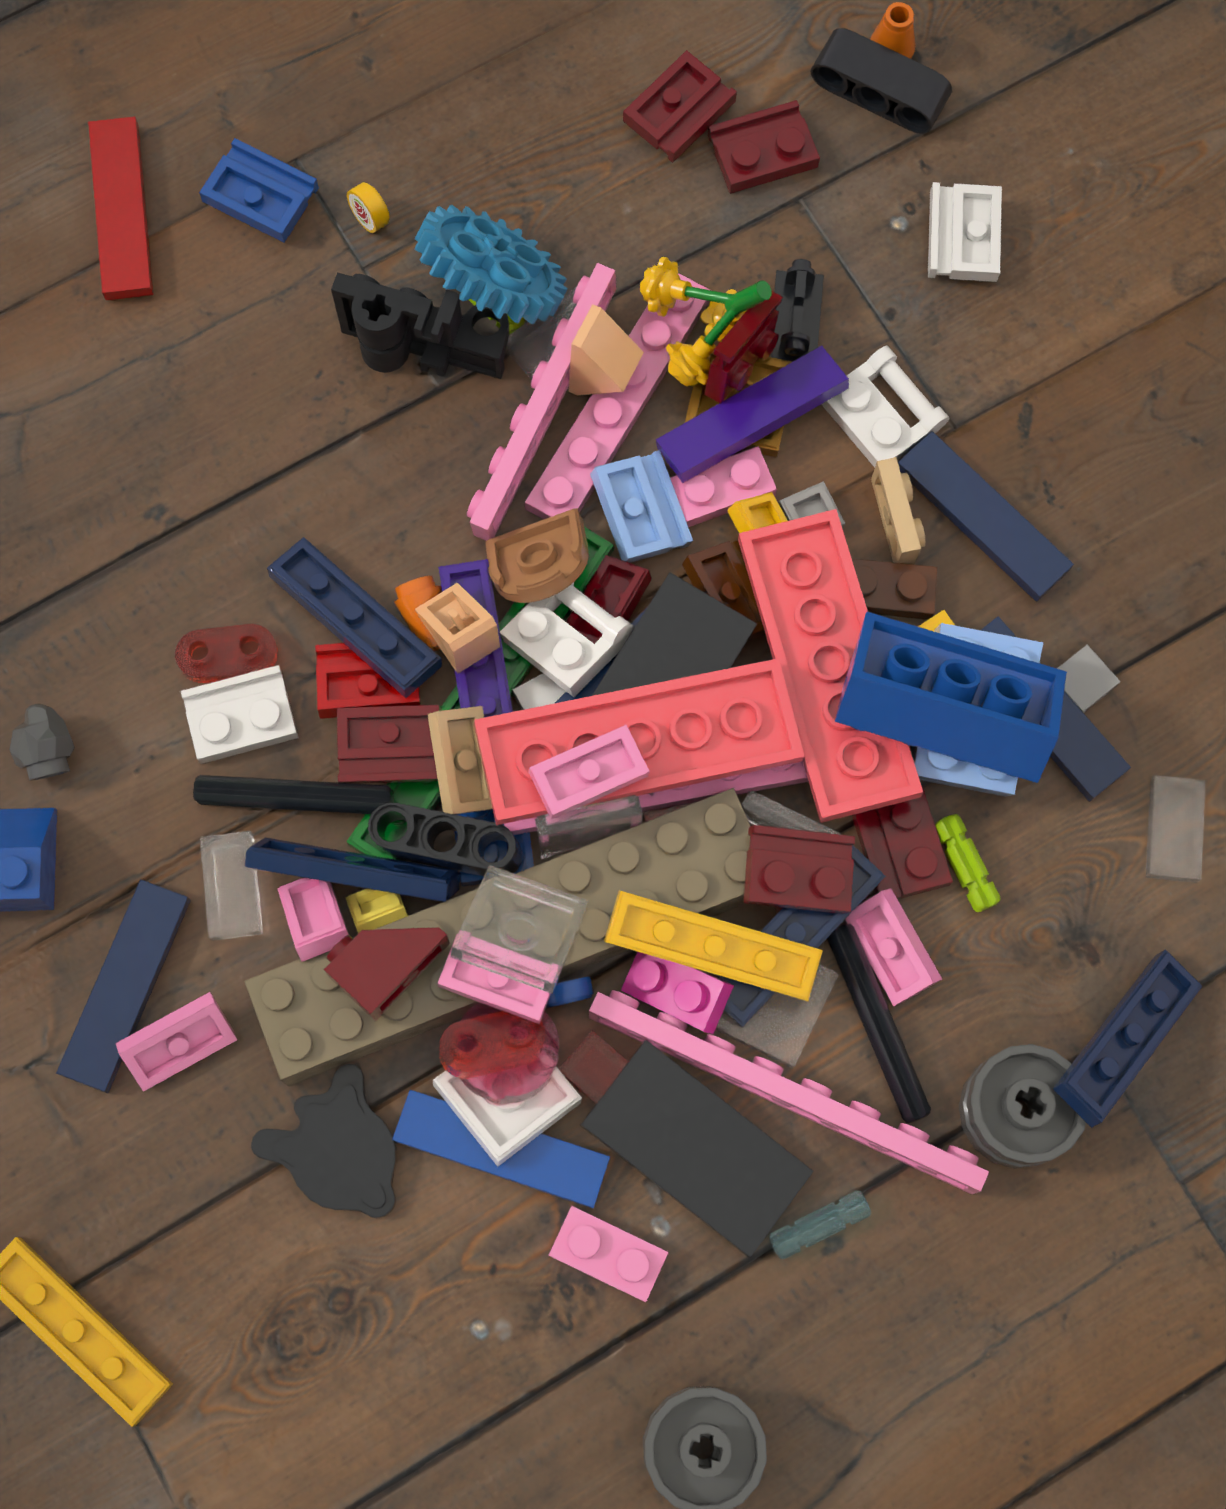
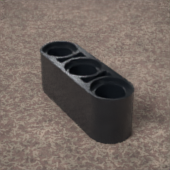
[810,28,952,134]
[368,803,522,879]

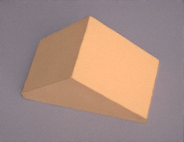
[569,304,644,396]
[415,583,500,674]

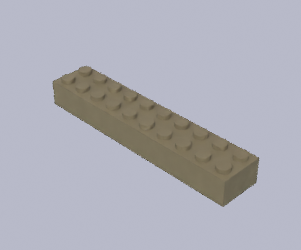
[244,788,751,1087]

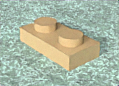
[871,457,925,565]
[427,706,493,815]

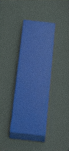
[392,1090,610,1209]

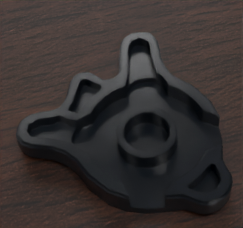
[251,1064,396,1218]

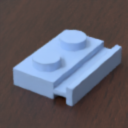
[590,450,693,563]

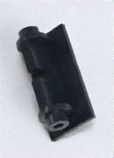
[769,259,824,362]

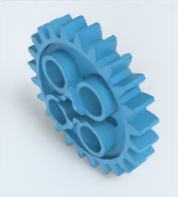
[415,205,567,324]

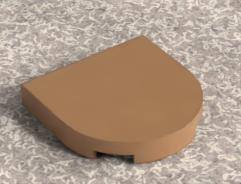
[485,508,589,603]

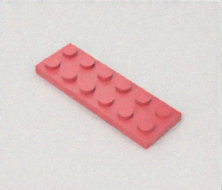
[738,509,923,823]
[474,658,805,825]

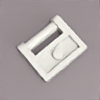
[821,345,949,468]
[499,582,634,697]

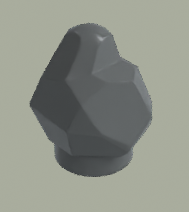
[9,704,75,781]

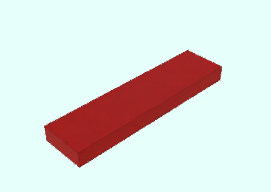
[88,116,153,300]

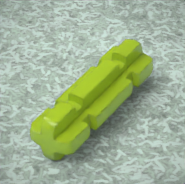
[935,814,1000,912]

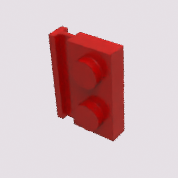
[315,643,421,719]

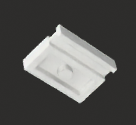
[928,182,1002,282]
[181,665,299,764]

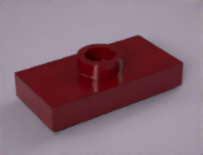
[566,555,652,644]

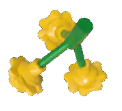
[640,257,772,387]

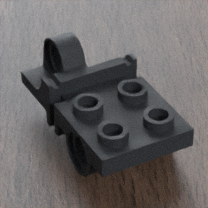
[331,272,509,379]

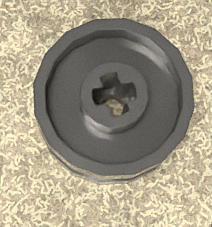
[959,1044,1086,1169]
[643,1386,767,1509]

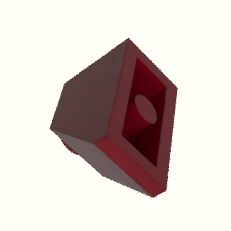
[324,927,450,1021]

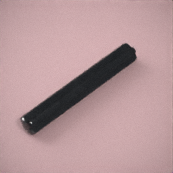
[193,775,394,814]
[827,924,931,1123]

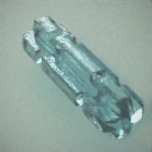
[769,1191,871,1259]

